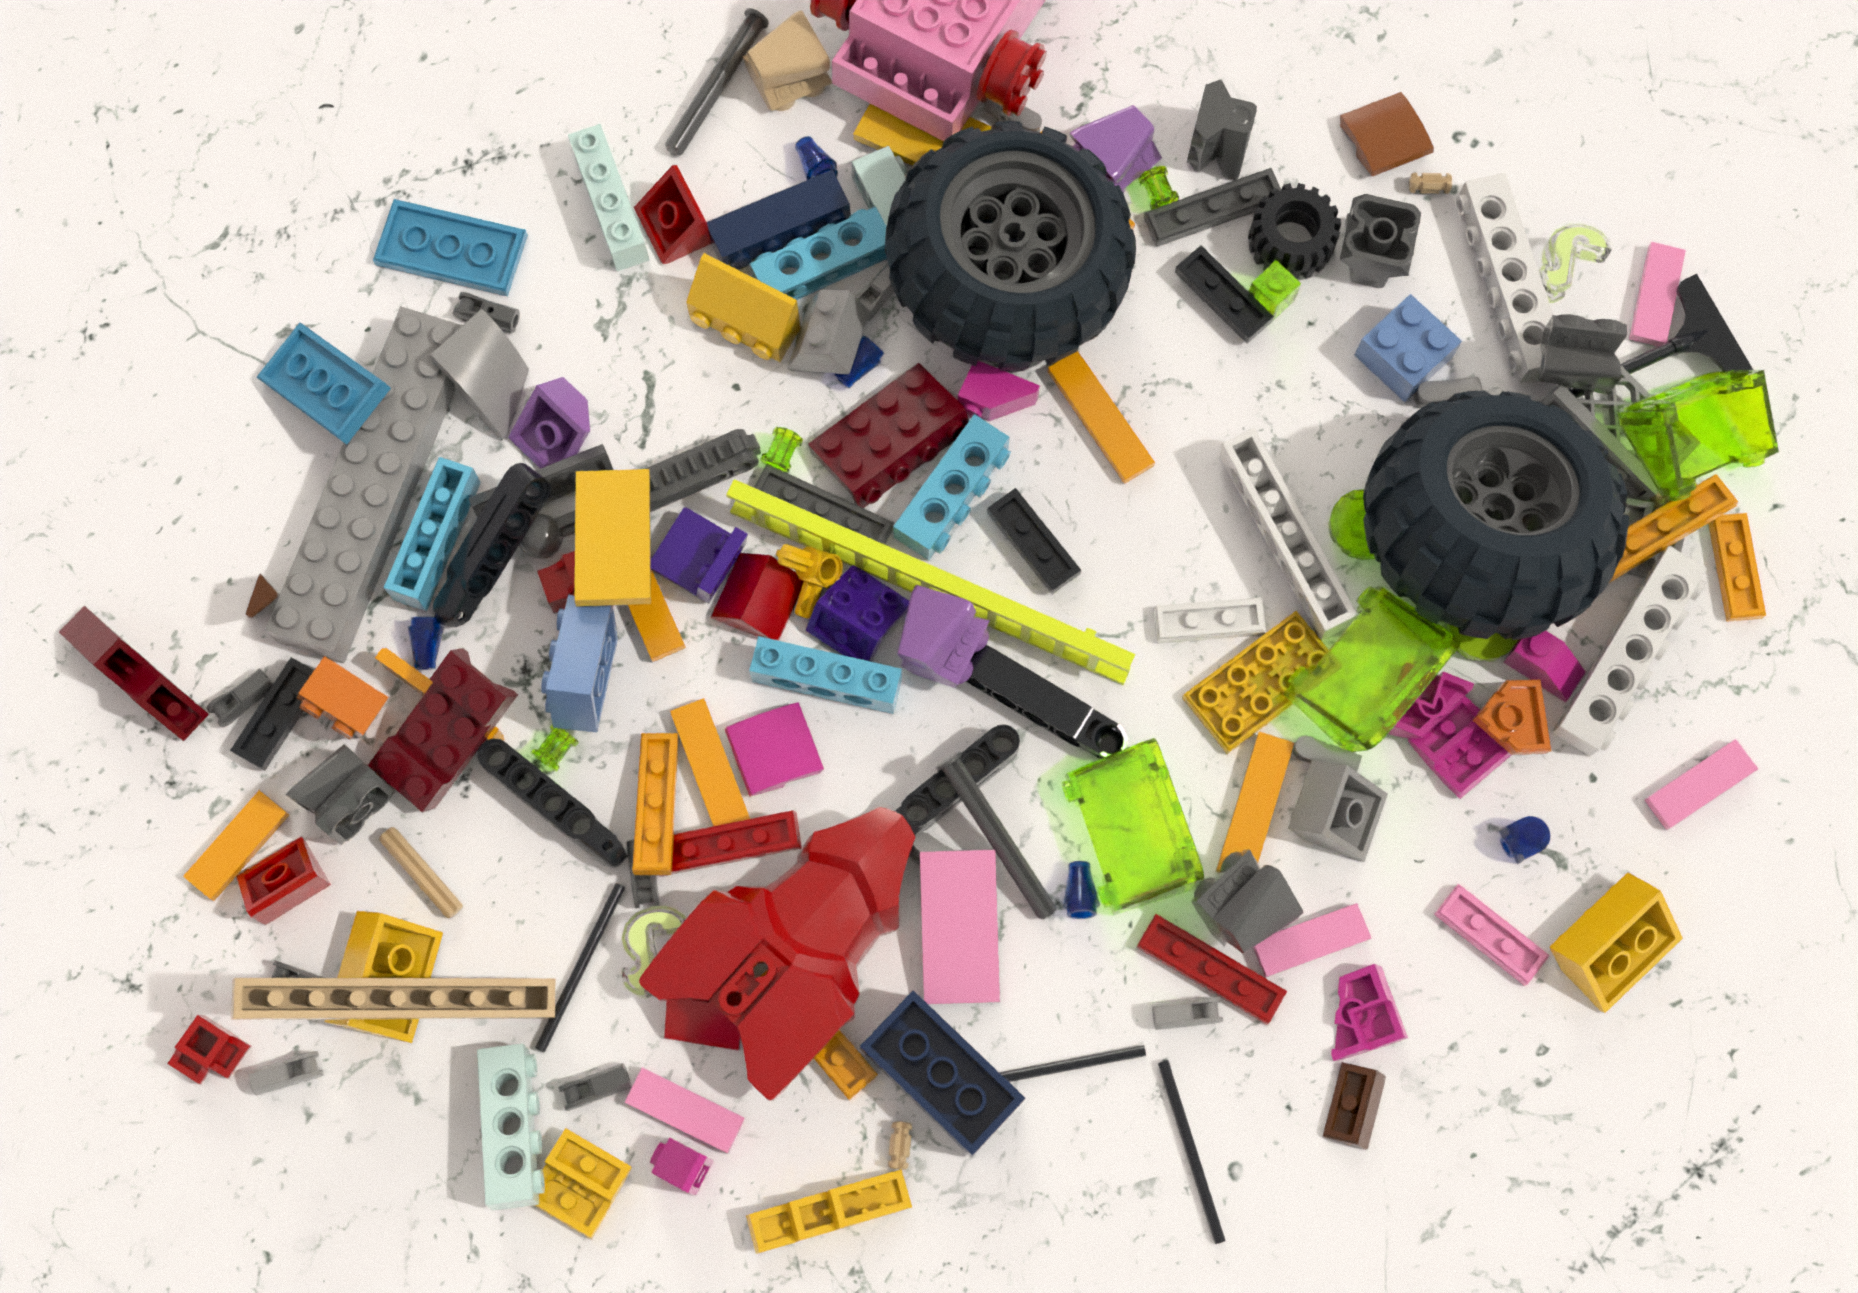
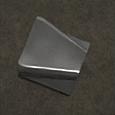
[1186,79,1257,180]
[1339,194,1422,288]
[1539,314,1627,394]
[285,744,395,845]
[1191,849,1303,953]

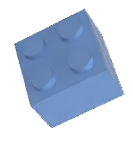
[1354,294,1462,402]

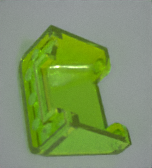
[1616,370,1779,501]
[1284,586,1461,752]
[1061,738,1204,916]

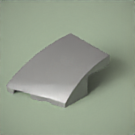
[429,309,529,440]

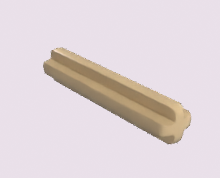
[379,827,463,919]

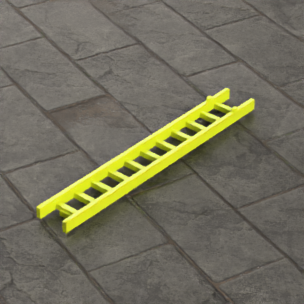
[726,479,1136,685]

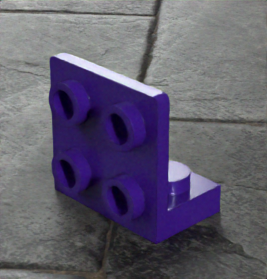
[651,507,748,604]
[805,565,910,662]

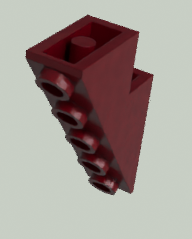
[59,605,209,742]

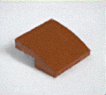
[1340,92,1434,177]

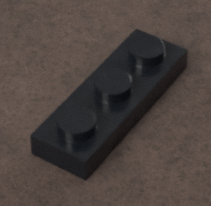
[1175,245,1274,344]
[987,488,1081,595]
[230,657,314,771]

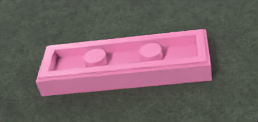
[1629,242,1686,346]
[1644,739,1758,830]
[1434,884,1550,986]
[1253,903,1371,978]
[625,1067,746,1154]

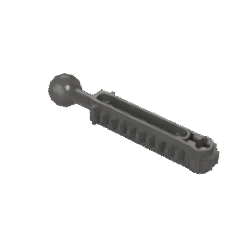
[519,429,761,559]

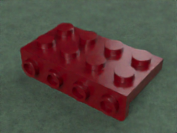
[808,363,969,508]

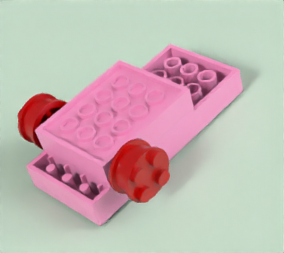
[810,0,1047,141]

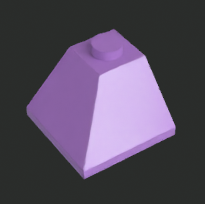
[508,377,590,469]

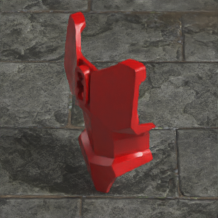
[639,807,916,1101]

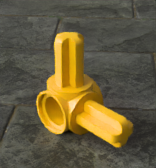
[776,544,843,619]

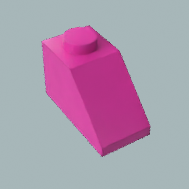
[957,360,1040,421]
[1503,631,1586,703]
[650,1137,714,1196]

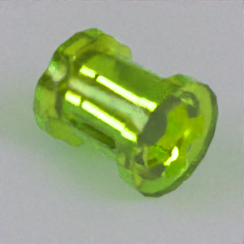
[1138,166,1179,210]
[760,426,803,473]
[530,724,579,772]

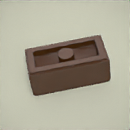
[245,573,279,618]
[1323,1062,1386,1150]

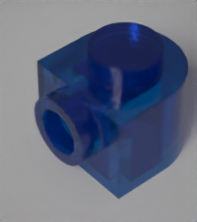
[1499,816,1551,864]

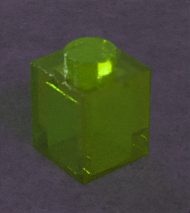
[1249,260,1302,322]

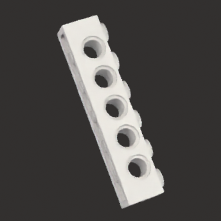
[1456,172,1553,383]
[1219,428,1358,641]
[1552,546,1708,756]

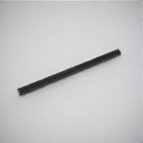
[535,883,625,1053]
[999,1045,1146,1082]
[1158,1060,1226,1244]

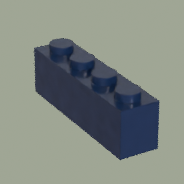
[707,169,851,270]

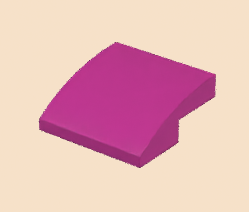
[1408,696,1512,799]
[725,702,824,797]

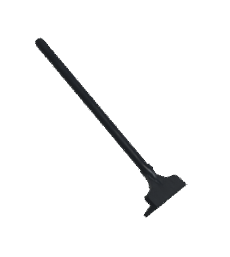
[1537,273,1754,402]

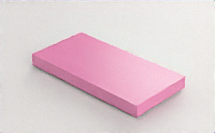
[920,849,1000,1004]

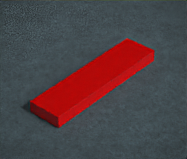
[657,810,802,877]
[1136,914,1287,1025]

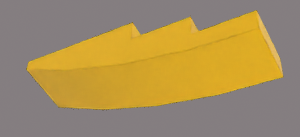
[746,1169,912,1254]

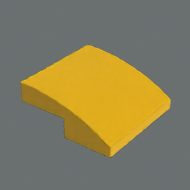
[533,1128,632,1240]

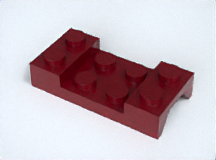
[368,648,518,813]

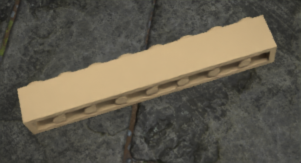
[231,978,556,1020]

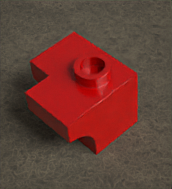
[537,551,575,613]
[167,1015,252,1085]

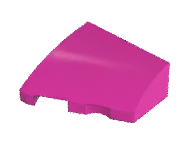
[1379,661,1474,739]
[1331,964,1408,1061]

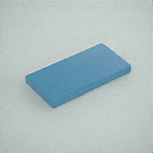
[373,199,528,297]
[256,322,391,445]

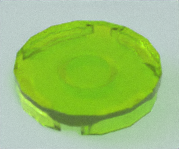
[1328,489,1375,560]

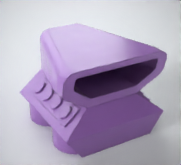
[1069,105,1162,193]
[897,585,990,688]

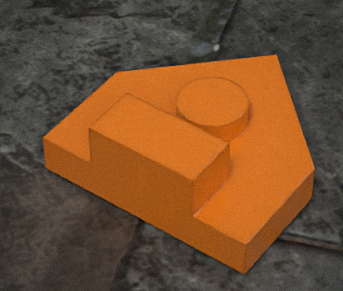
[1473,680,1551,755]

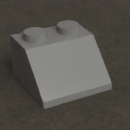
[788,289,869,374]
[1288,760,1388,862]

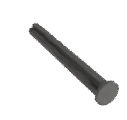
[665,8,769,156]
[935,751,1057,920]

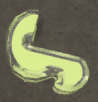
[1539,223,1612,303]
[621,906,686,998]

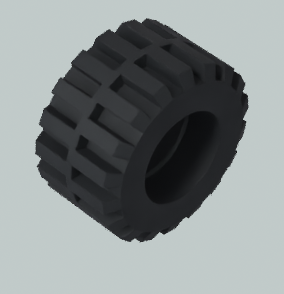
[1248,183,1341,281]

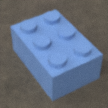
[541,595,618,733]

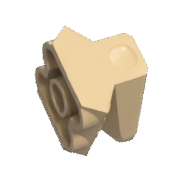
[742,10,832,111]

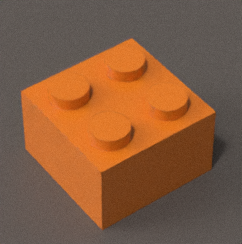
[297,656,389,740]

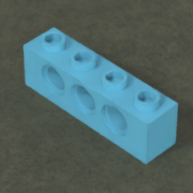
[750,206,887,300]
[893,414,1011,560]
[383,457,481,612]
[749,636,902,714]

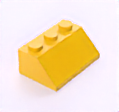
[686,253,801,362]
[1549,872,1683,1013]
[324,911,443,1043]

